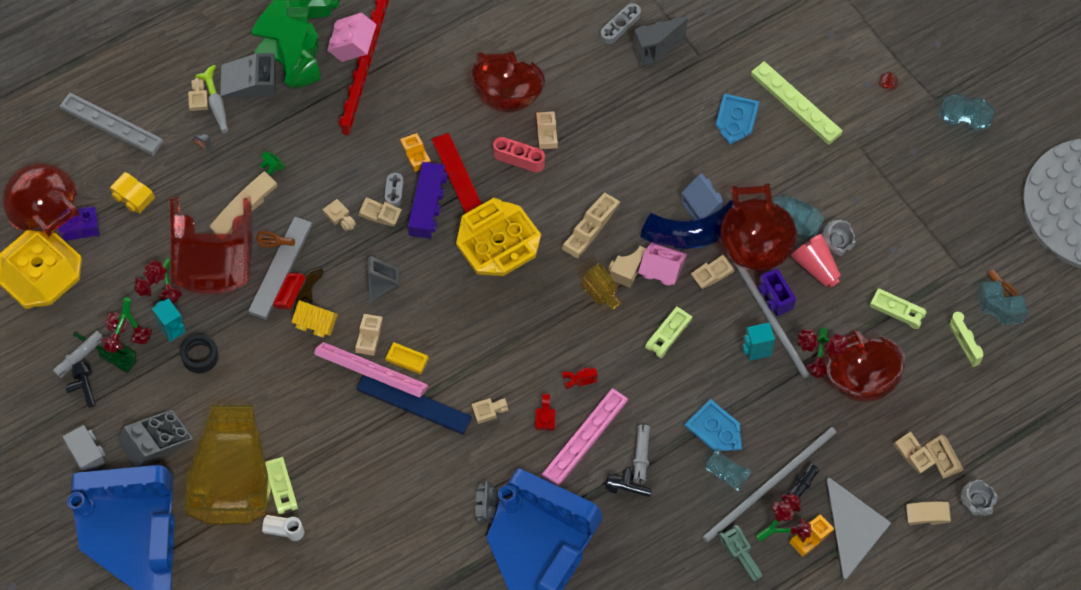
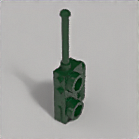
[73,332,137,374]

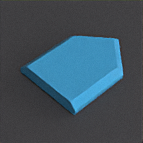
[716,94,759,145]
[684,399,742,451]

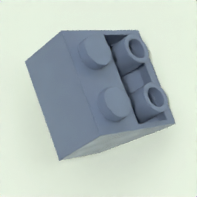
[681,174,723,230]

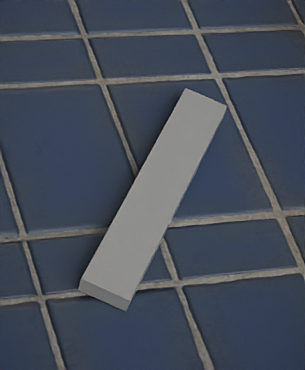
[60,93,163,156]
[248,216,312,320]

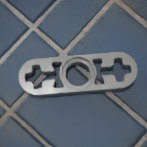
[600,3,641,44]

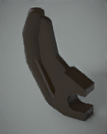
[296,267,324,303]

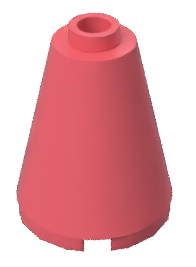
[791,234,841,288]

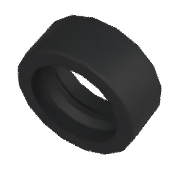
[180,335,218,374]

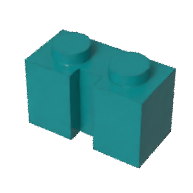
[152,298,186,342]
[742,322,775,361]

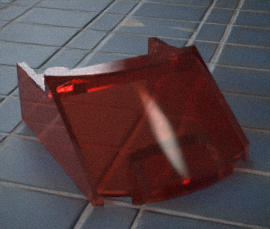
[170,196,253,294]

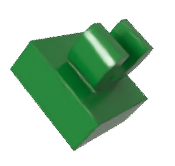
[260,151,286,175]

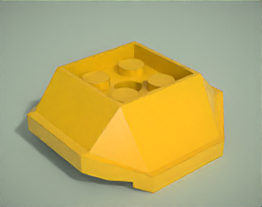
[456,198,541,276]
[0,230,82,309]

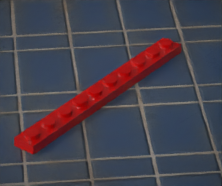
[339,0,390,135]

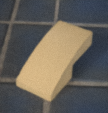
[536,112,558,149]
[358,197,402,226]
[691,255,735,289]
[355,314,383,356]
[893,432,936,474]
[907,502,951,525]

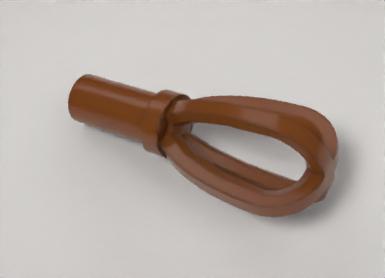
[256,231,295,248]
[988,270,1019,305]

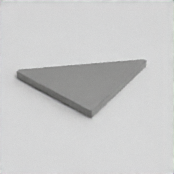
[826,478,891,581]

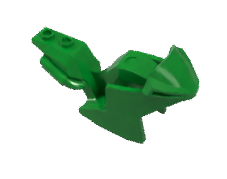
[251,0,340,89]

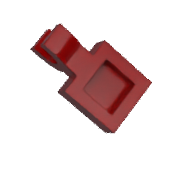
[562,367,598,389]
[535,394,555,430]

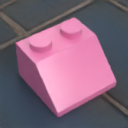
[638,242,687,285]

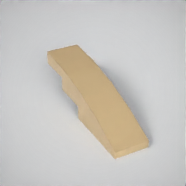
[209,171,277,240]
[562,192,620,259]

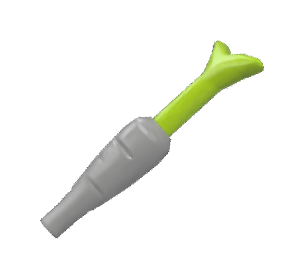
[195,65,229,133]

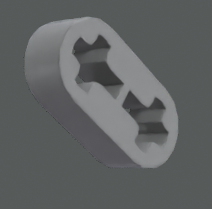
[385,173,404,207]

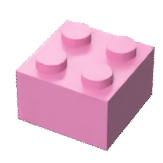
[327,12,376,62]

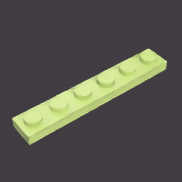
[751,61,843,145]

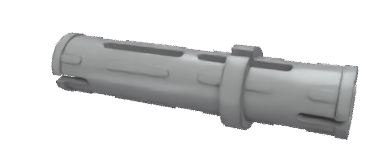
[52,330,104,378]
[633,425,650,484]

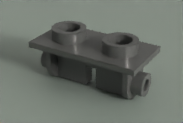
[475,481,497,525]

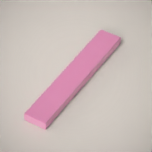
[314,342,428,398]
[542,388,628,487]

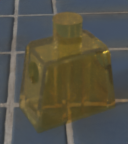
[580,263,621,310]

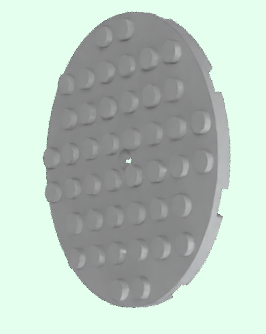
[1023,139,1081,269]

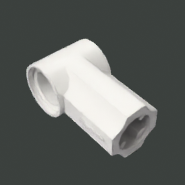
[262,515,304,541]

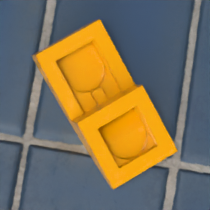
[400,133,431,172]
[789,514,834,557]

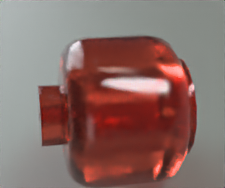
[879,72,898,90]

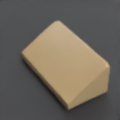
[925,435,964,478]

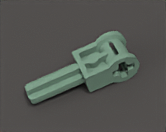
[718,525,762,581]

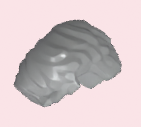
[822,219,856,256]
[961,480,998,516]

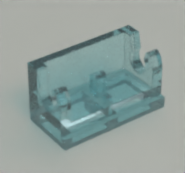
[706,449,751,491]

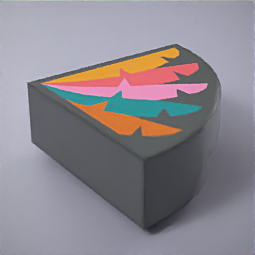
[193,133,211,151]

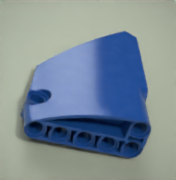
[67,465,175,590]
[487,469,603,590]

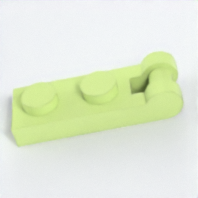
[870,288,927,329]
[645,306,692,358]
[949,312,983,367]
[264,457,298,514]

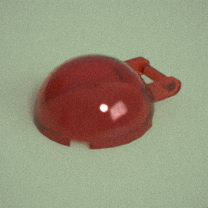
[472,51,545,113]
[3,163,80,237]
[721,183,796,271]
[823,330,905,402]

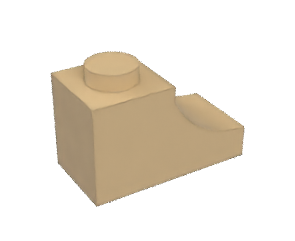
[608,246,646,288]

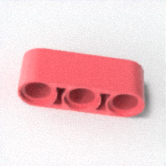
[493,137,545,172]

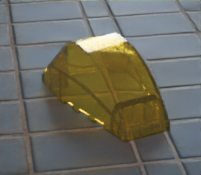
[184,405,271,525]

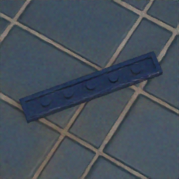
[357,375,472,435]

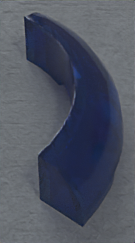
[640,200,745,249]

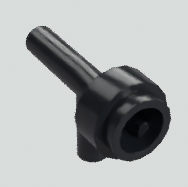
[65,362,95,408]
[605,468,652,497]

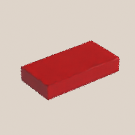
[273,273,306,309]

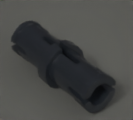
[787,463,820,499]

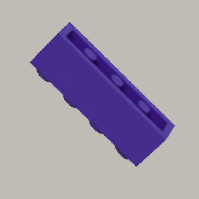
[408,162,448,239]

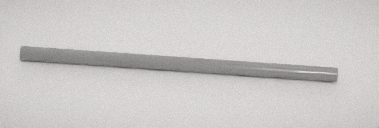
[719,235,810,378]
[702,427,837,543]

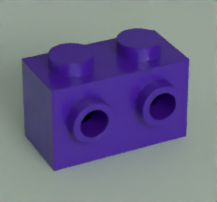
[57,207,100,241]
[758,268,796,317]

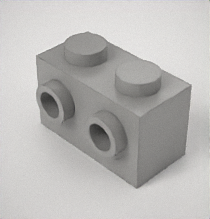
[62,425,105,472]

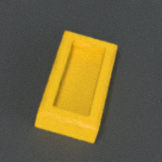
[385,342,429,375]

